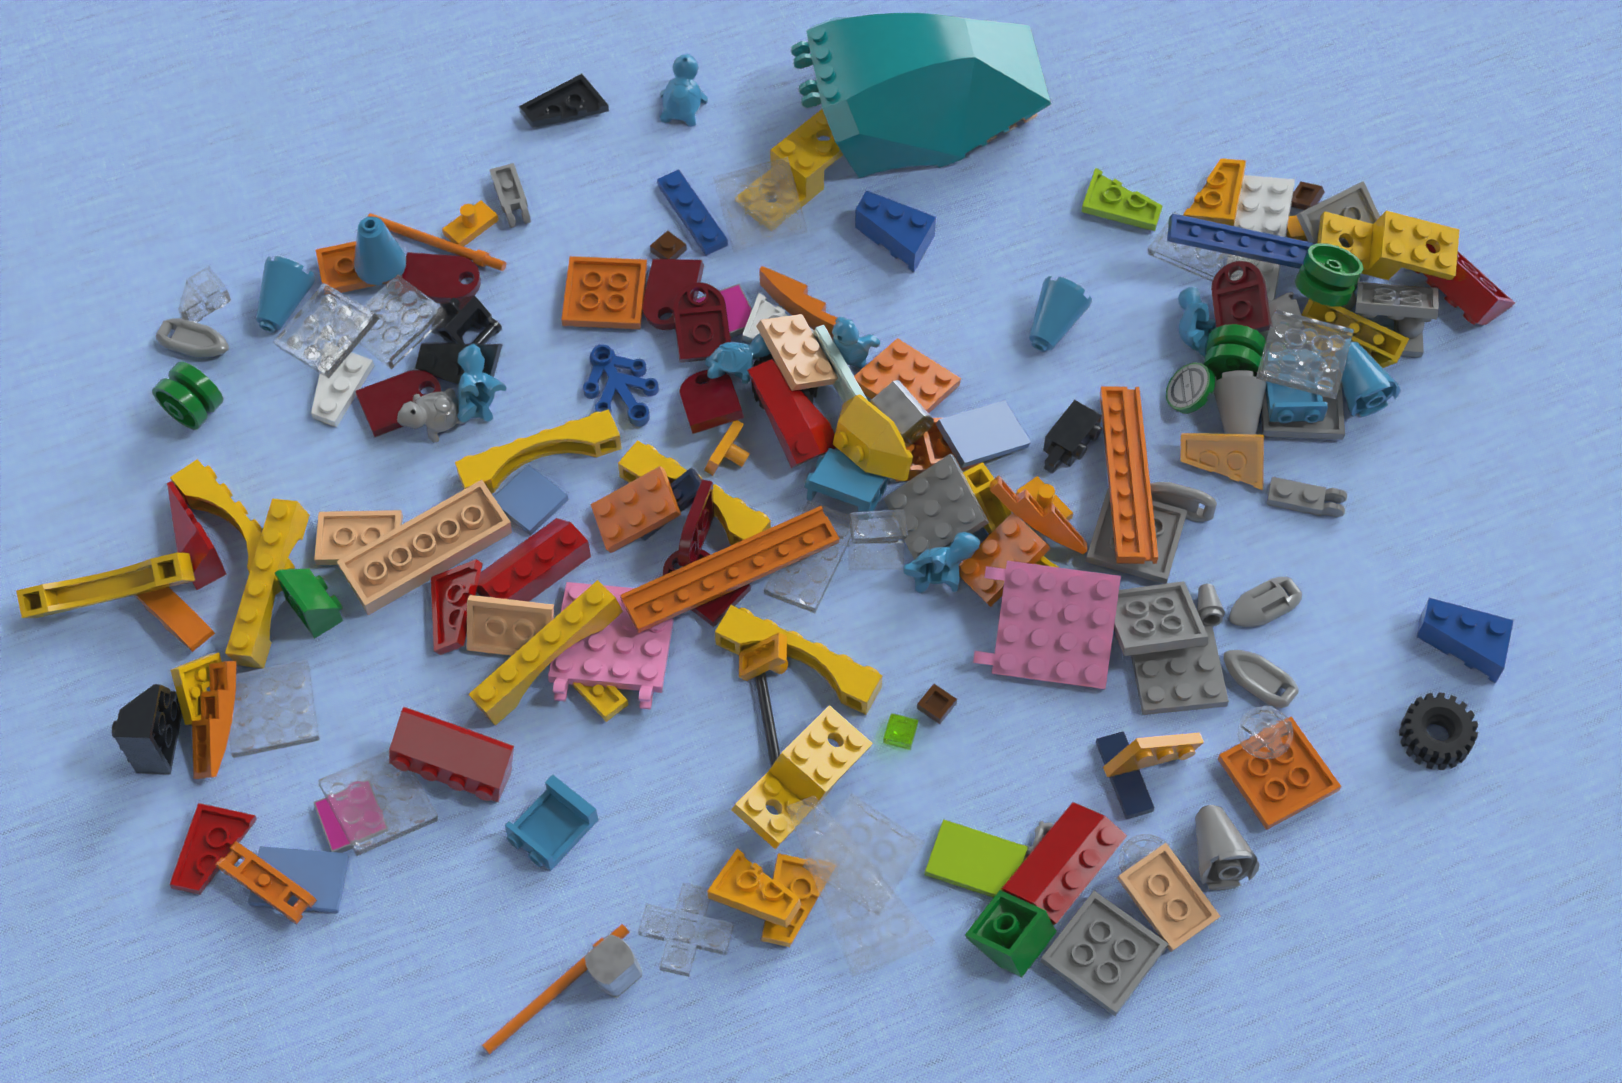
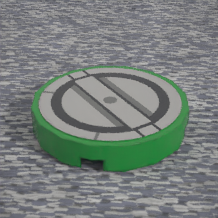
[1166,362,1215,414]

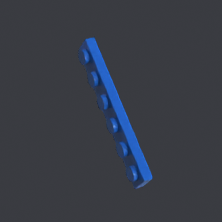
[1167,213,1315,269]

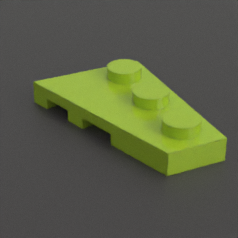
[1081,168,1163,231]

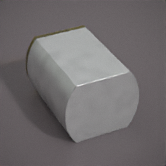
[870,380,934,447]
[585,935,642,998]

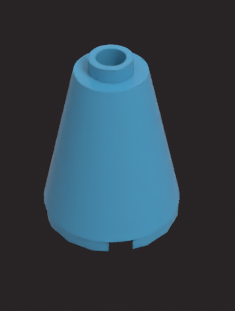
[354,216,406,286]
[256,256,316,332]
[1029,276,1092,352]
[1334,341,1401,417]

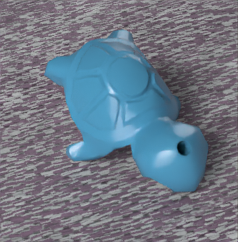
[660,54,708,126]
[1178,287,1216,357]
[832,317,880,369]
[705,333,771,384]
[457,344,507,423]
[903,532,980,593]

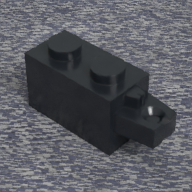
[1043,400,1102,474]

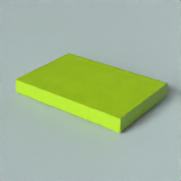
[925,819,1028,898]

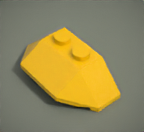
[1301,299,1409,368]
[833,394,913,481]

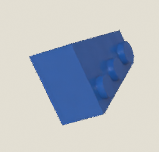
[855,190,936,273]
[1416,597,1514,684]

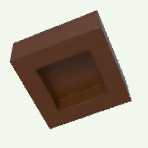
[1291,181,1325,210]
[650,230,687,259]
[917,684,957,724]

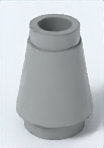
[1197,584,1225,627]

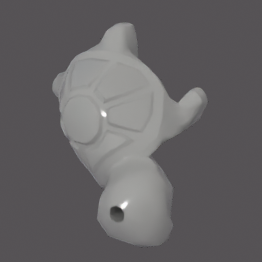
[397,388,466,443]

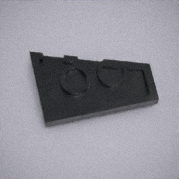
[519,74,609,128]
[415,342,503,385]

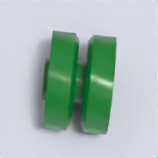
[1295,243,1364,307]
[1203,324,1267,380]
[152,361,224,430]

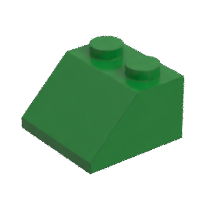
[275,568,343,639]
[965,890,1057,977]

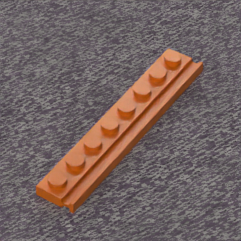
[1100,386,1158,564]
[620,506,840,633]

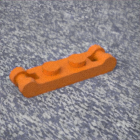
[215,841,317,924]

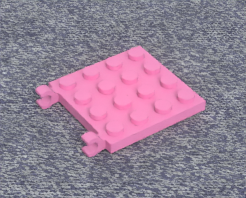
[973,561,1121,689]
[548,582,674,710]

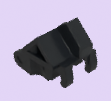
[430,295,502,344]

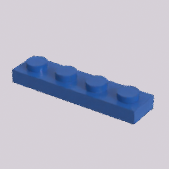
[657,169,728,256]

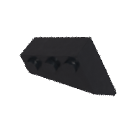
[112,684,182,775]

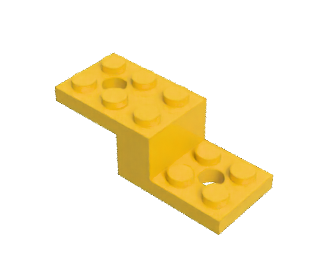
[735,109,843,233]
[1317,210,1460,280]
[731,705,873,850]

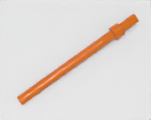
[367,213,507,271]
[482,924,630,1055]

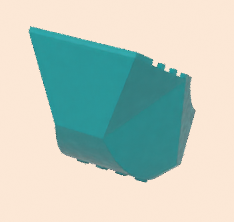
[791,13,1051,178]

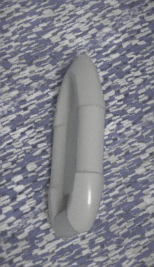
[156,318,229,357]
[1150,482,1217,522]
[1229,577,1302,627]
[1224,650,1299,708]

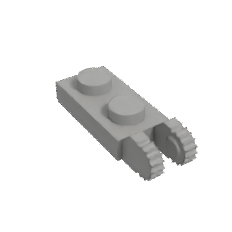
[489,163,531,228]
[1267,477,1347,517]

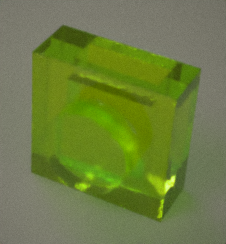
[883,713,919,750]

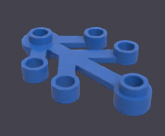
[583,344,659,427]

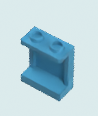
[1262,352,1328,423]
[804,448,888,522]
[505,774,598,871]

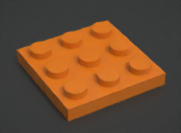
[561,256,647,329]
[854,338,961,413]
[1218,716,1341,830]

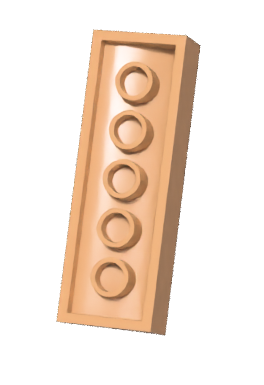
[337,480,512,615]

